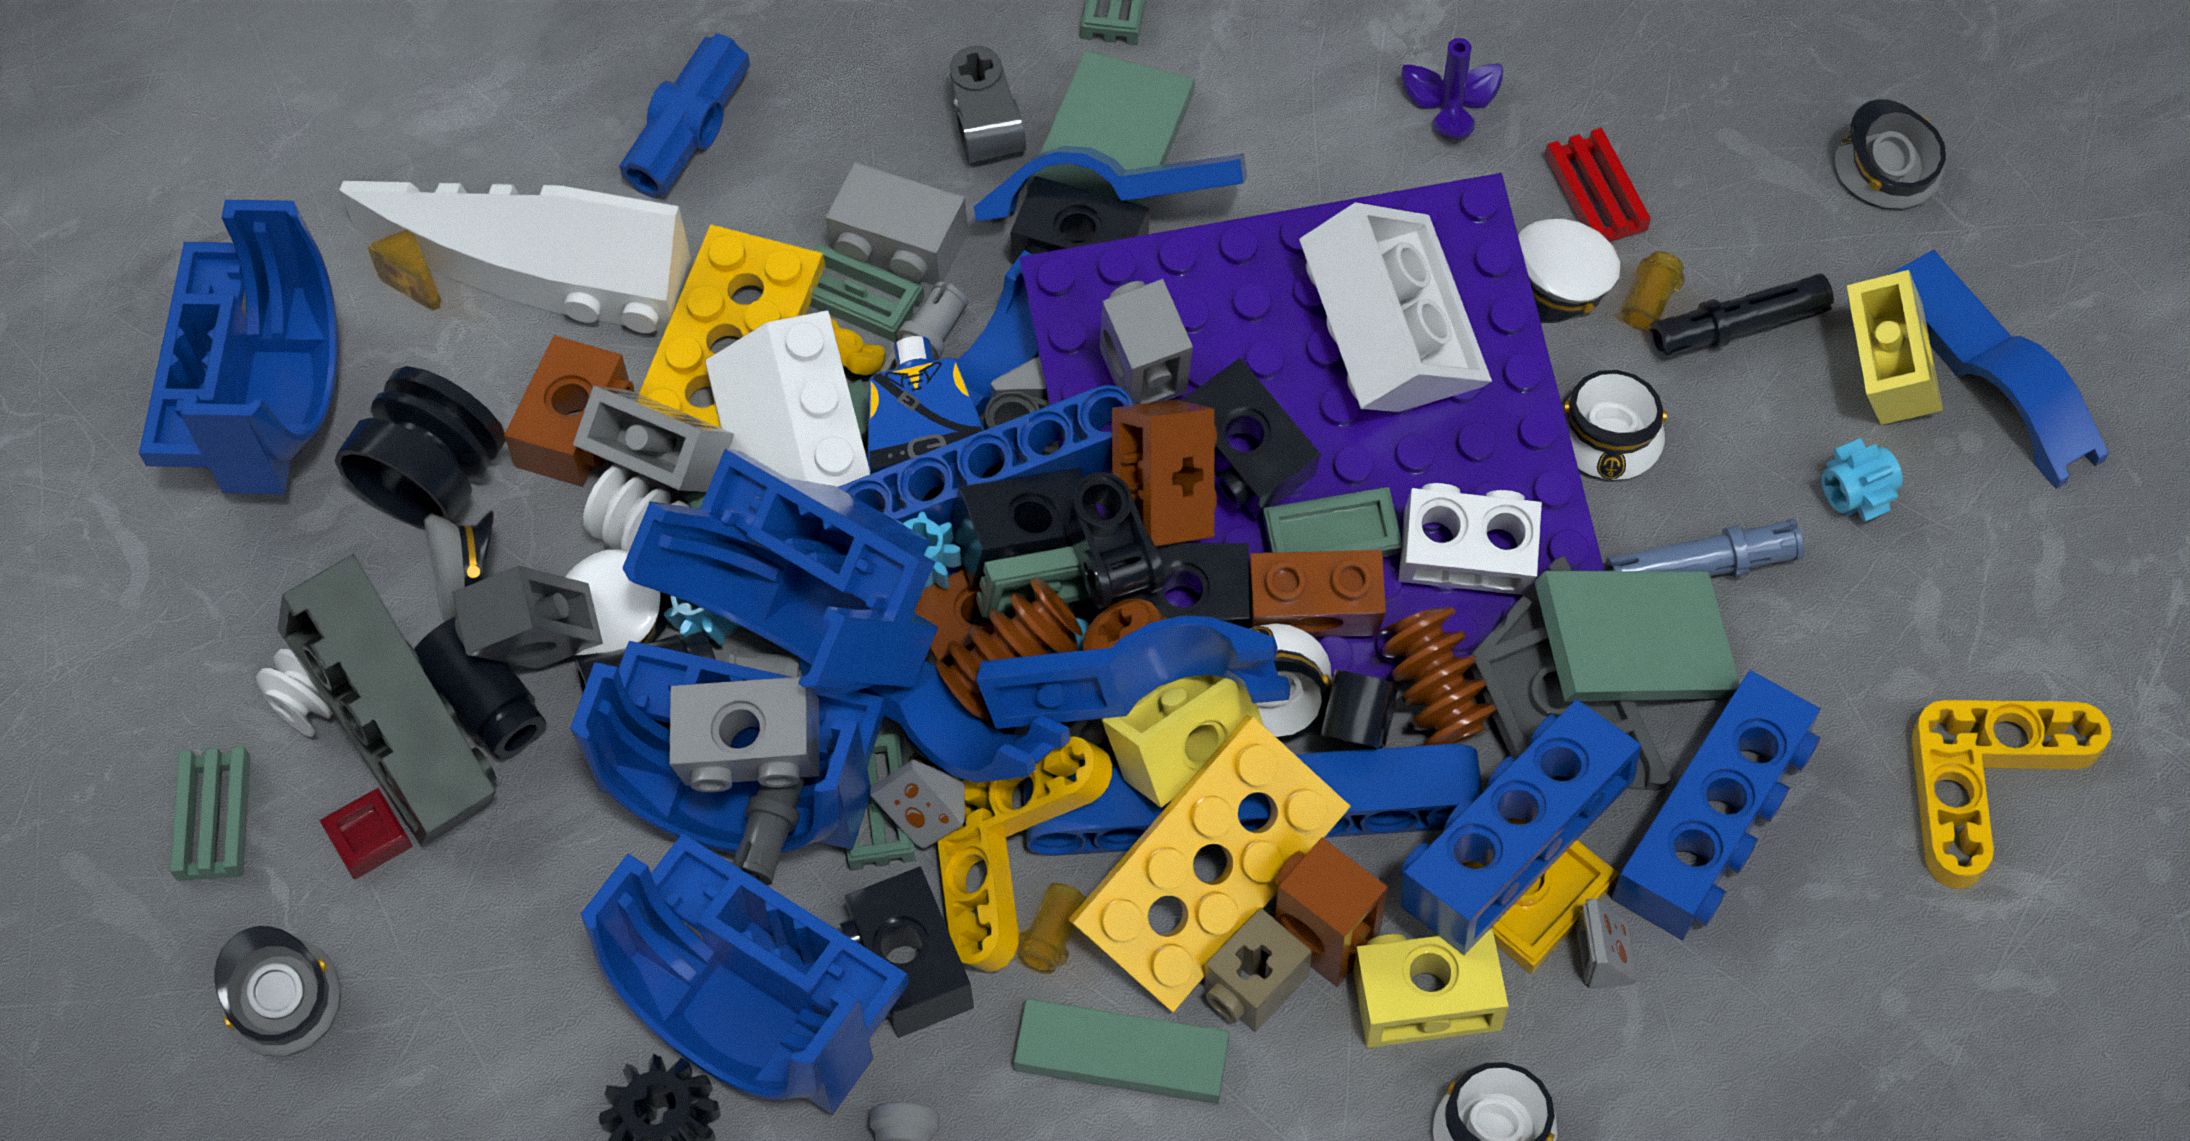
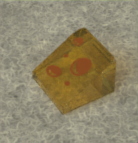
[368,229,442,311]

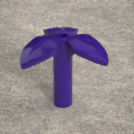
[1401,38,1503,139]

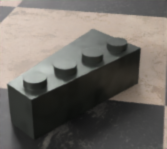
[277,553,497,847]

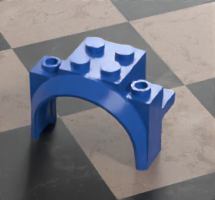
[139,199,338,494]
[622,449,939,695]
[570,641,886,853]
[580,833,909,1115]

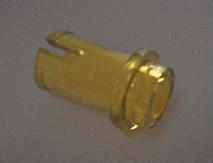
[1621,251,1685,332]
[1017,882,1087,974]

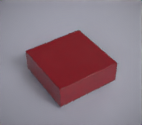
[319,787,413,880]

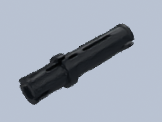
[1649,273,1834,359]

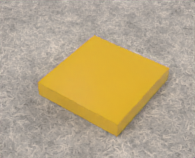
[1460,818,1619,975]

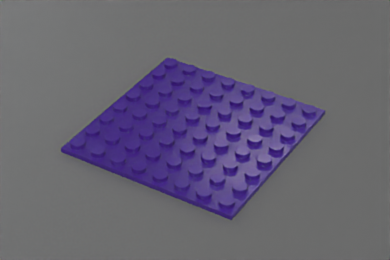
[1020,173,1605,682]

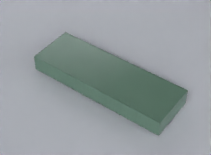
[1014,998,1230,1104]

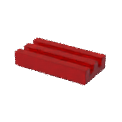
[1545,127,1651,242]

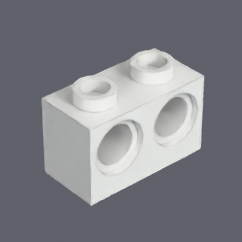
[1399,483,1542,595]

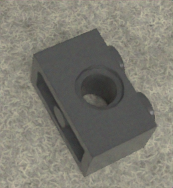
[452,565,603,669]

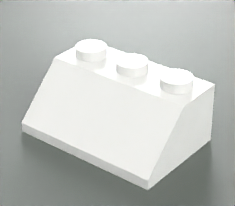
[1299,202,1492,412]
[705,310,870,487]

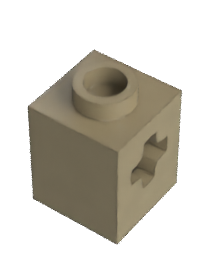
[1204,908,1312,1032]

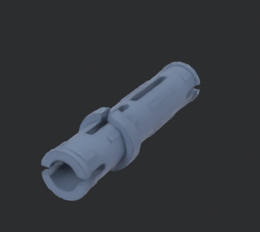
[1606,519,1804,577]

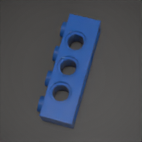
[1612,670,1821,941]
[1400,699,1642,955]

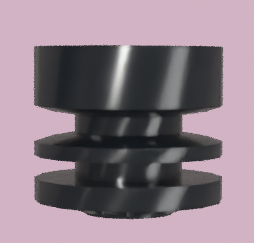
[335,366,506,530]

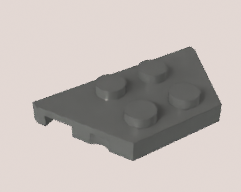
[1470,556,1671,791]

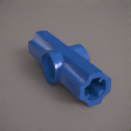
[619,33,750,198]

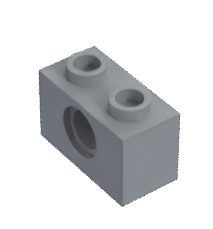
[1100,279,1193,405]
[670,676,819,792]

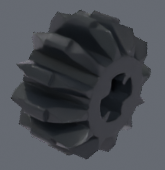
[599,1053,721,1141]

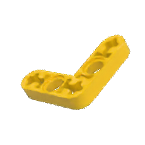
[1911,700,2111,889]
[937,736,1112,972]

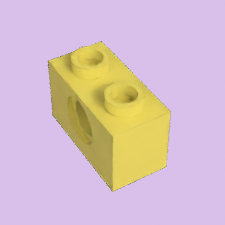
[1847,270,1943,425]
[1102,675,1264,807]
[1353,929,1509,1048]

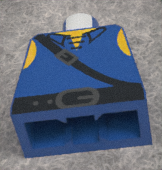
[868,336,997,474]

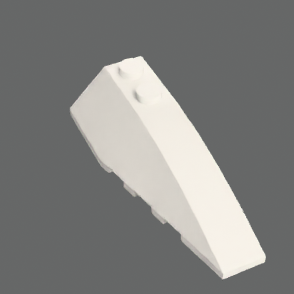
[339,181,693,333]

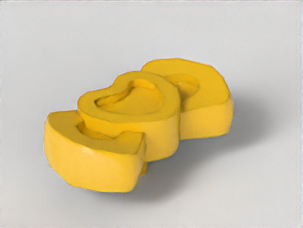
[830,317,886,375]

